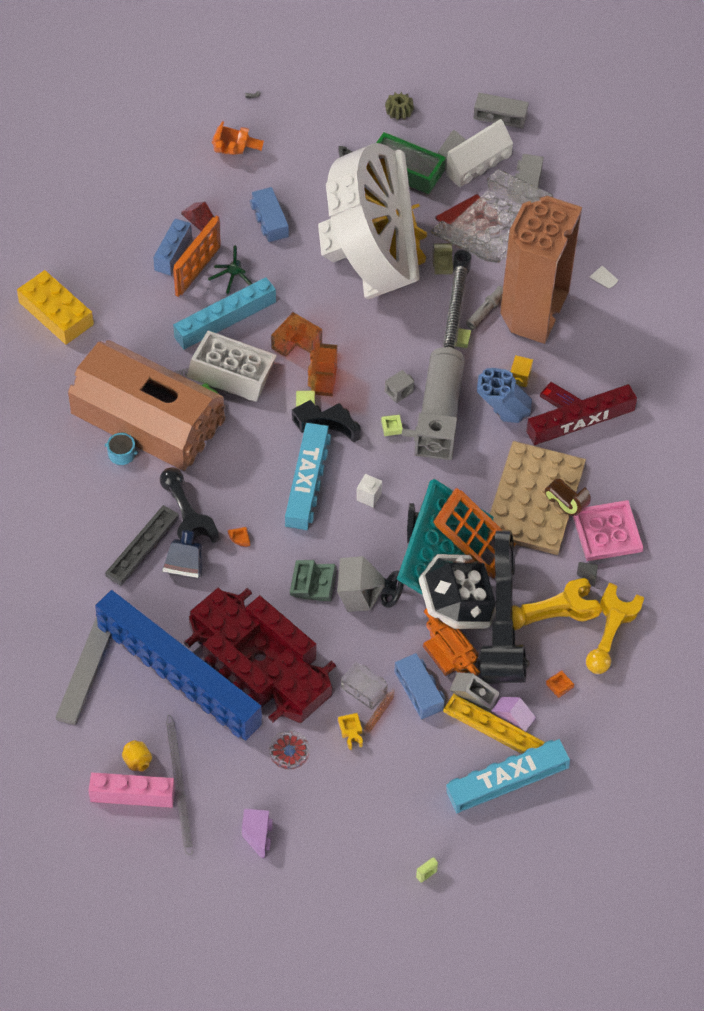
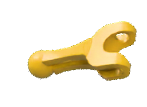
[512,578,602,630]
[586,582,644,674]

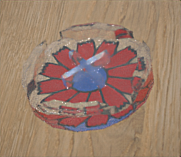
[269,730,309,769]

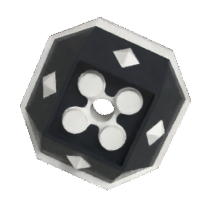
[419,554,496,629]

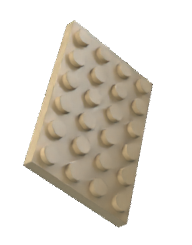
[488,441,586,555]

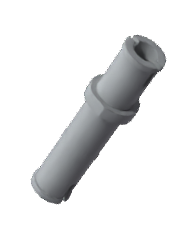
[466,286,503,330]

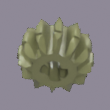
[385,92,414,121]

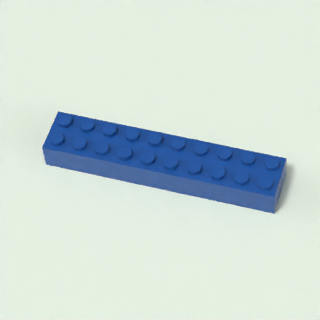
[95,590,262,741]

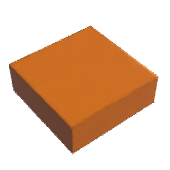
[546,670,574,698]

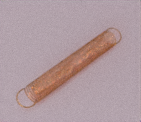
[363,689,394,736]

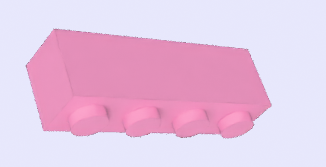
[89,772,175,808]

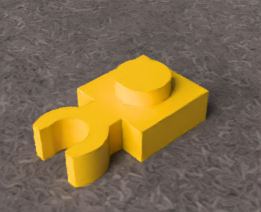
[338,713,363,750]

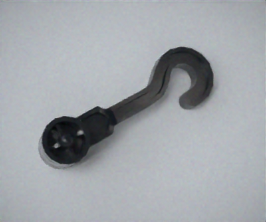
[478,530,530,684]

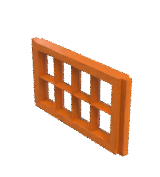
[173,215,221,297]
[433,488,515,579]

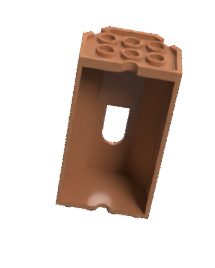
[500,196,582,344]
[68,340,225,471]

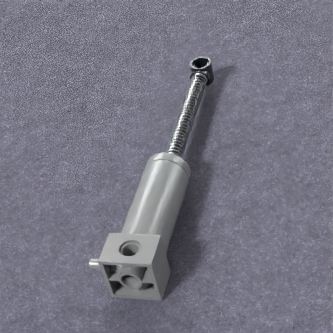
[402,250,472,460]

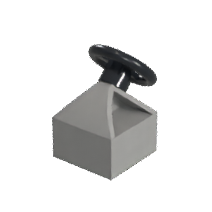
[337,556,404,612]

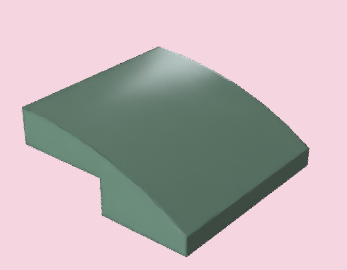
[289,560,337,601]

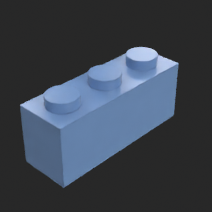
[250,187,289,242]
[153,218,192,276]
[394,653,445,720]

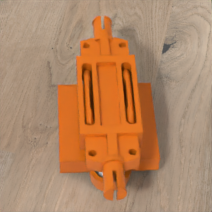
[423,608,480,676]

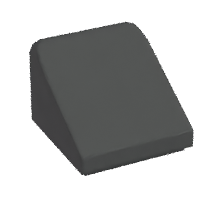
[576,562,598,586]

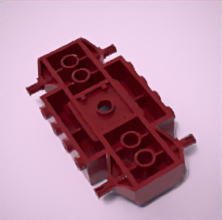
[184,587,337,723]

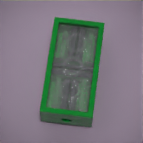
[376,132,446,194]

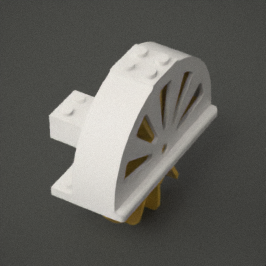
[318,143,427,300]

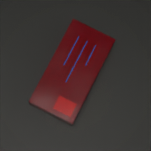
[540,382,581,408]

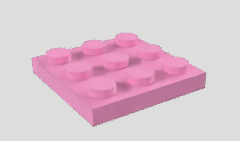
[573,500,643,562]

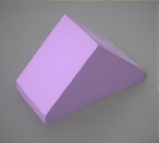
[491,697,536,732]

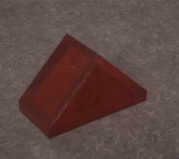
[181,201,214,231]

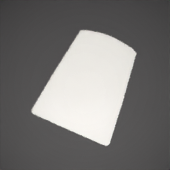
[590,266,618,288]

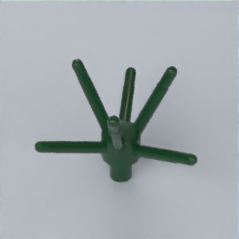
[208,245,253,294]

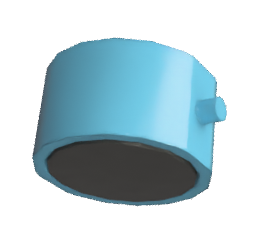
[105,433,138,465]

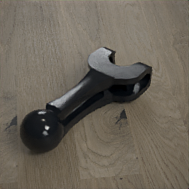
[160,467,221,543]

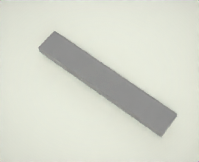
[56,617,111,725]

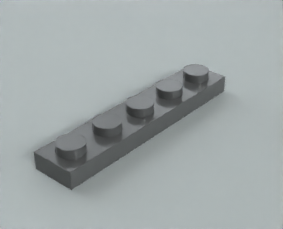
[105,505,179,586]

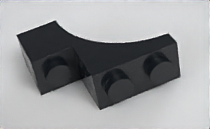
[292,400,361,443]

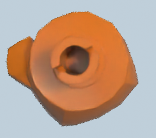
[211,121,264,155]

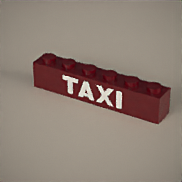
[526,384,637,446]

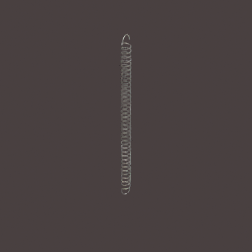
[166,714,193,855]

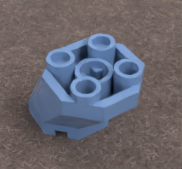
[477,368,532,423]

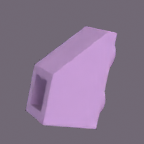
[242,809,273,858]

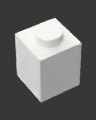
[356,474,382,508]

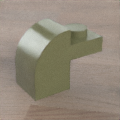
[432,243,453,274]

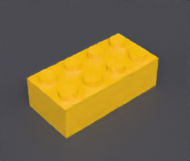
[17,270,94,345]

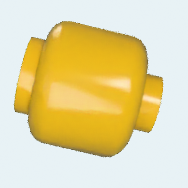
[122,740,152,772]

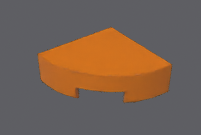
[228,527,250,547]

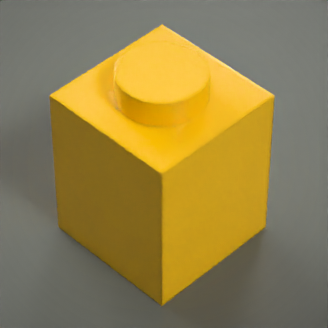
[510,355,533,387]

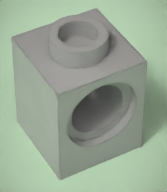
[385,370,414,403]

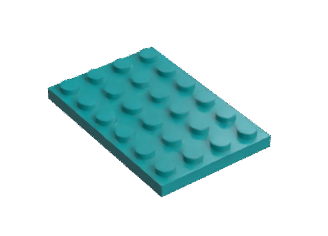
[397,479,494,595]

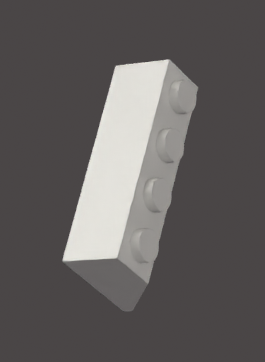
[446,119,513,187]

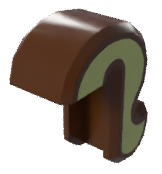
[545,479,591,516]

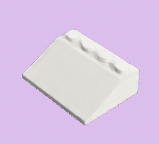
[187,331,277,402]

